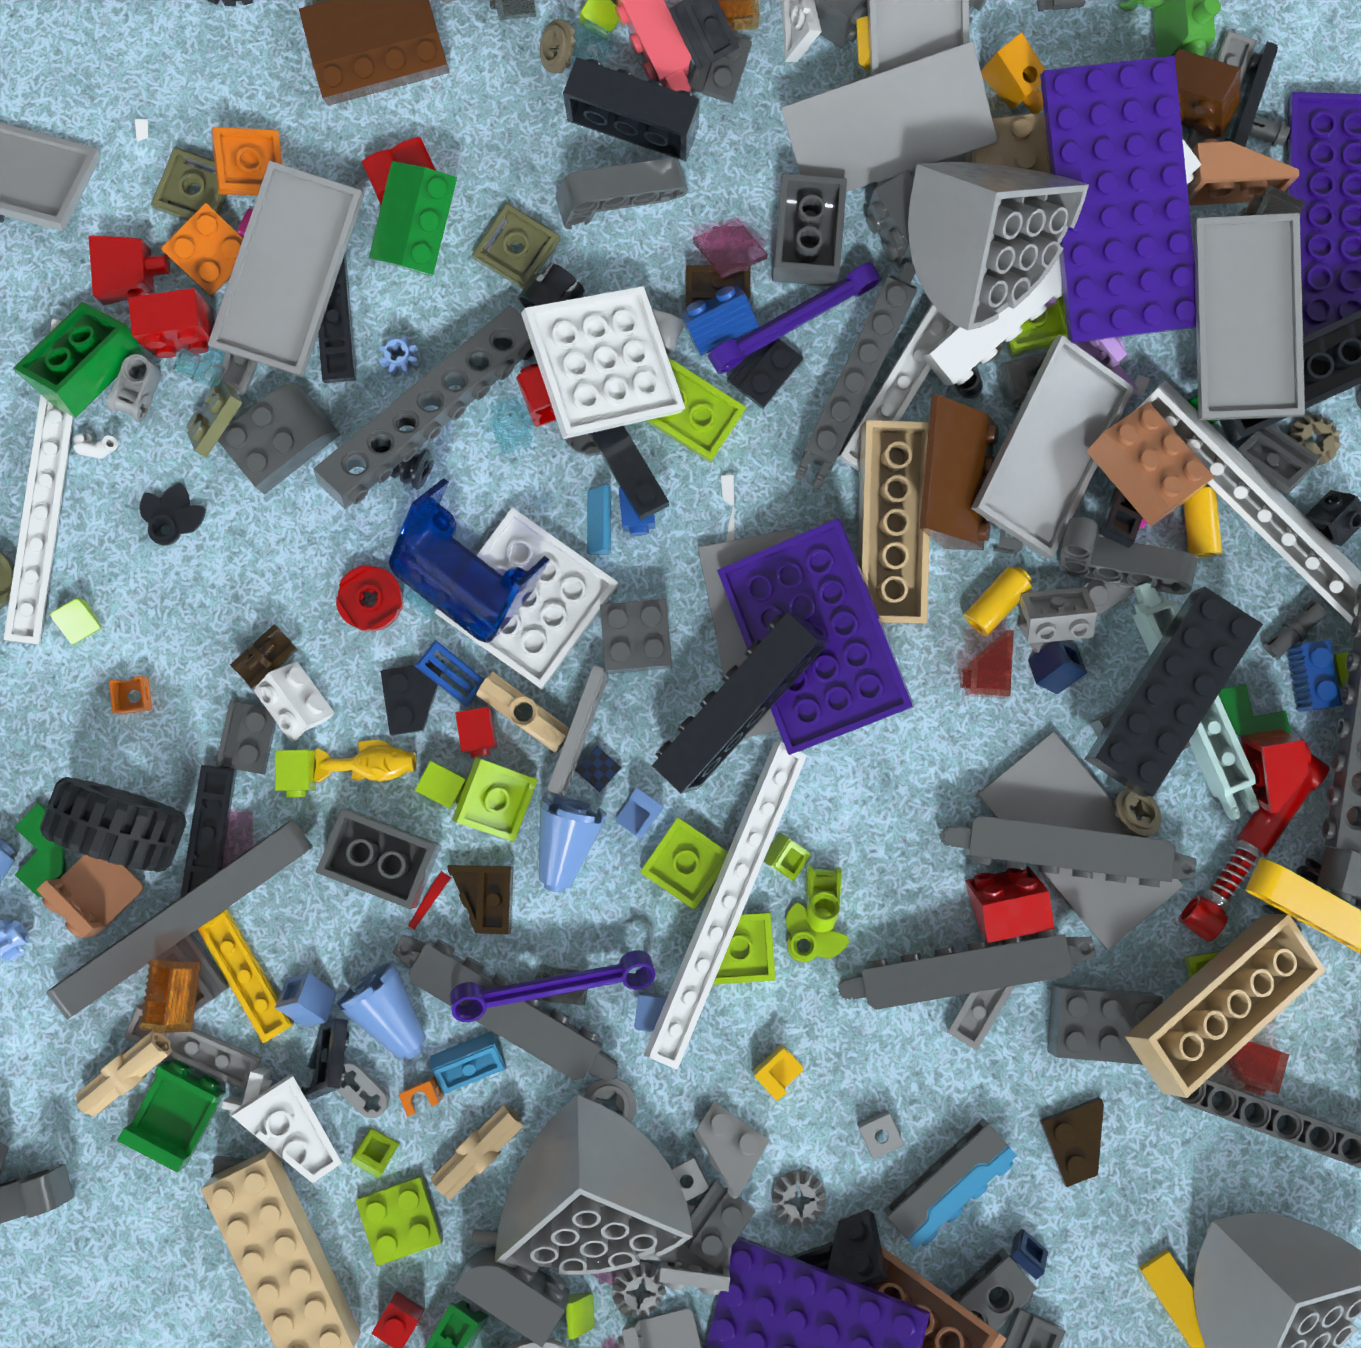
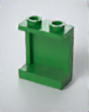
[117,1060,226,1172]

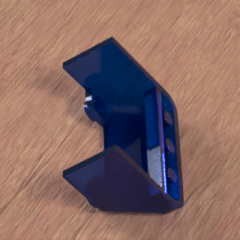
[389,478,550,643]

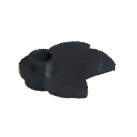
[139,483,206,546]

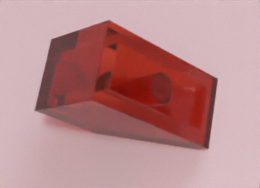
[960,630,1014,699]
[1226,1041,1290,1096]

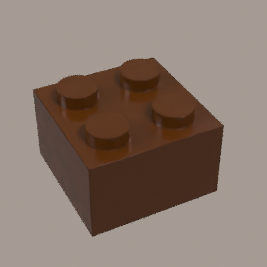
[1175,49,1241,137]

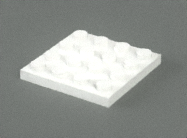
[521,286,685,439]
[435,507,619,690]

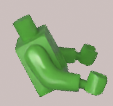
[1118,0,1221,58]

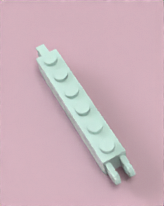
[1133,583,1259,821]

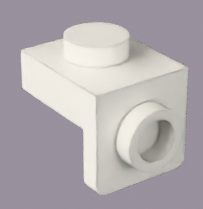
[221,1067,274,1113]

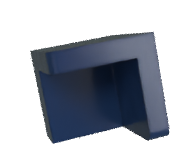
[1028,640,1087,694]

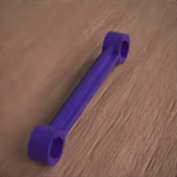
[708,262,882,374]
[450,950,656,1022]

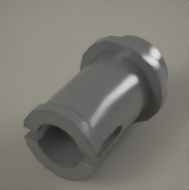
[1249,115,1290,147]

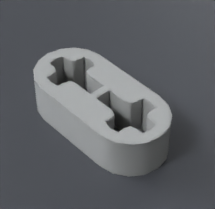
[337,1061,390,1118]

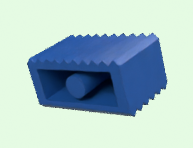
[680,286,759,356]
[1287,640,1343,712]

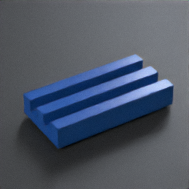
[414,640,485,707]

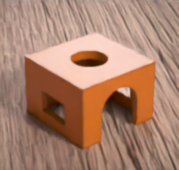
[109,676,152,715]
[398,1076,444,1117]

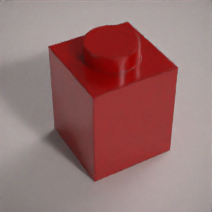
[455,707,498,758]
[371,1291,425,1348]

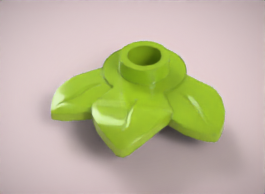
[786,902,850,963]

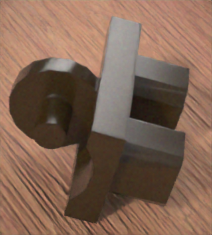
[230,624,298,690]

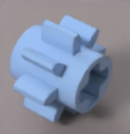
[379,335,419,377]
[0,919,29,962]

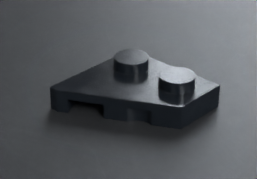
[301,1018,349,1100]

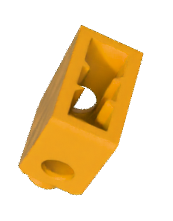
[981,32,1046,114]

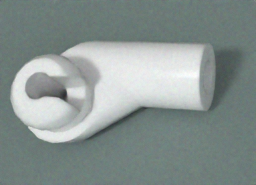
[73,433,118,459]

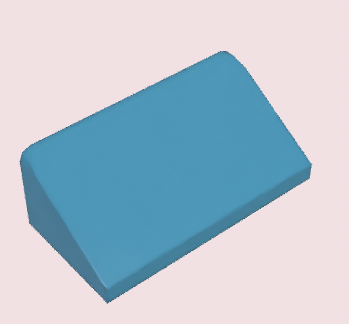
[587,484,611,555]
[430,1031,507,1094]

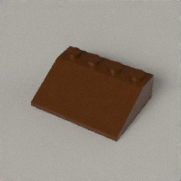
[299,0,450,106]
[919,395,999,550]

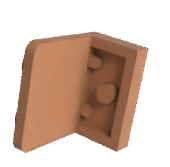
[37,854,144,938]

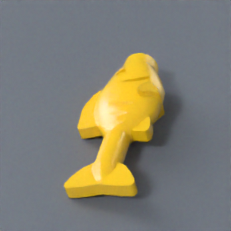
[313,740,417,783]

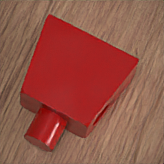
[88,235,171,305]

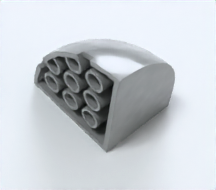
[908,162,1089,331]
[495,1094,693,1275]
[1194,1213,1361,1348]

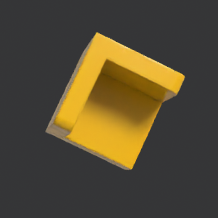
[752,1044,803,1102]

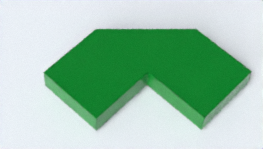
[1218,684,1291,737]
[14,803,66,898]

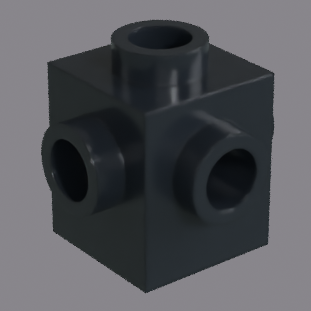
[1305,490,1361,546]

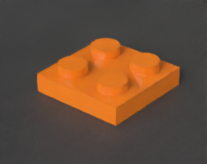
[211,127,282,196]
[160,203,243,297]

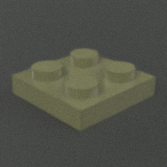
[186,379,242,458]

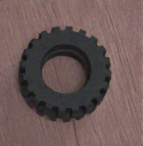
[40,777,187,872]

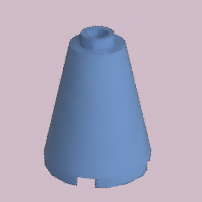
[539,796,607,892]
[336,962,426,1060]

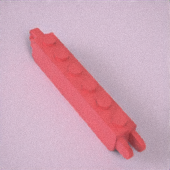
[615,0,691,92]

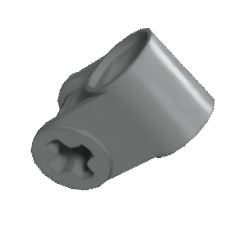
[107,354,161,422]

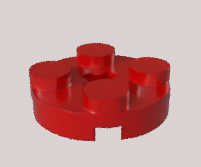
[336,566,404,632]

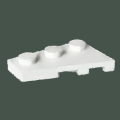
[781,0,822,62]
[229,1075,342,1183]

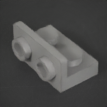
[1020,587,1097,644]

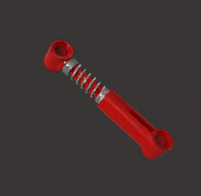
[1179,753,1330,942]

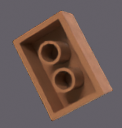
[1086,402,1214,527]

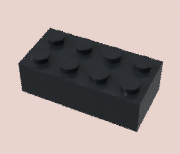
[563,57,700,162]

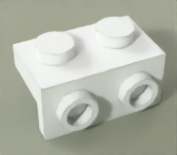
[254,661,335,742]

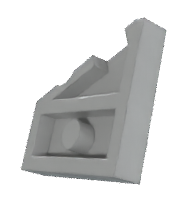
[694,1102,770,1199]

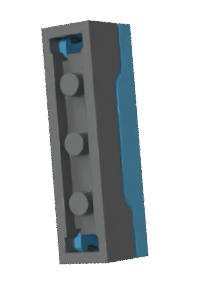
[884,1119,1017,1250]

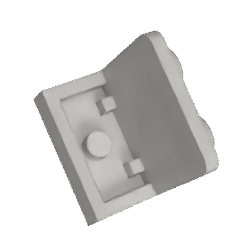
[659,1203,732,1295]
[618,1308,702,1348]

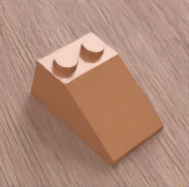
[1187,139,1300,206]

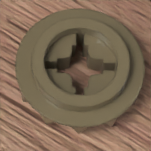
[540,19,577,74]
[1288,414,1342,466]
[1112,787,1162,838]

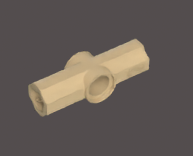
[476,672,570,754]
[75,1030,173,1117]
[431,1103,525,1200]

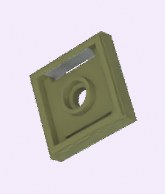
[151,147,227,221]
[472,202,561,289]

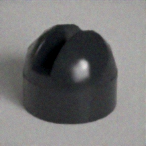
[955,370,983,399]

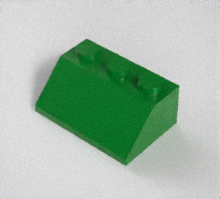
[369,161,457,277]
[13,302,143,418]

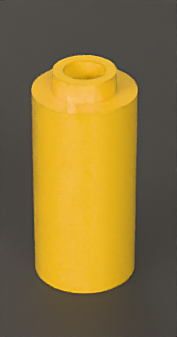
[1183,484,1222,558]
[963,566,1032,637]

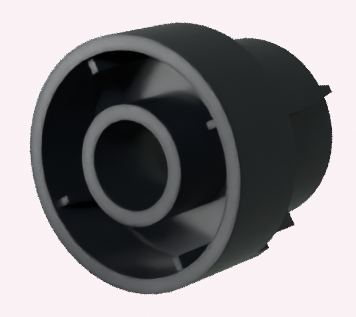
[517,263,585,308]

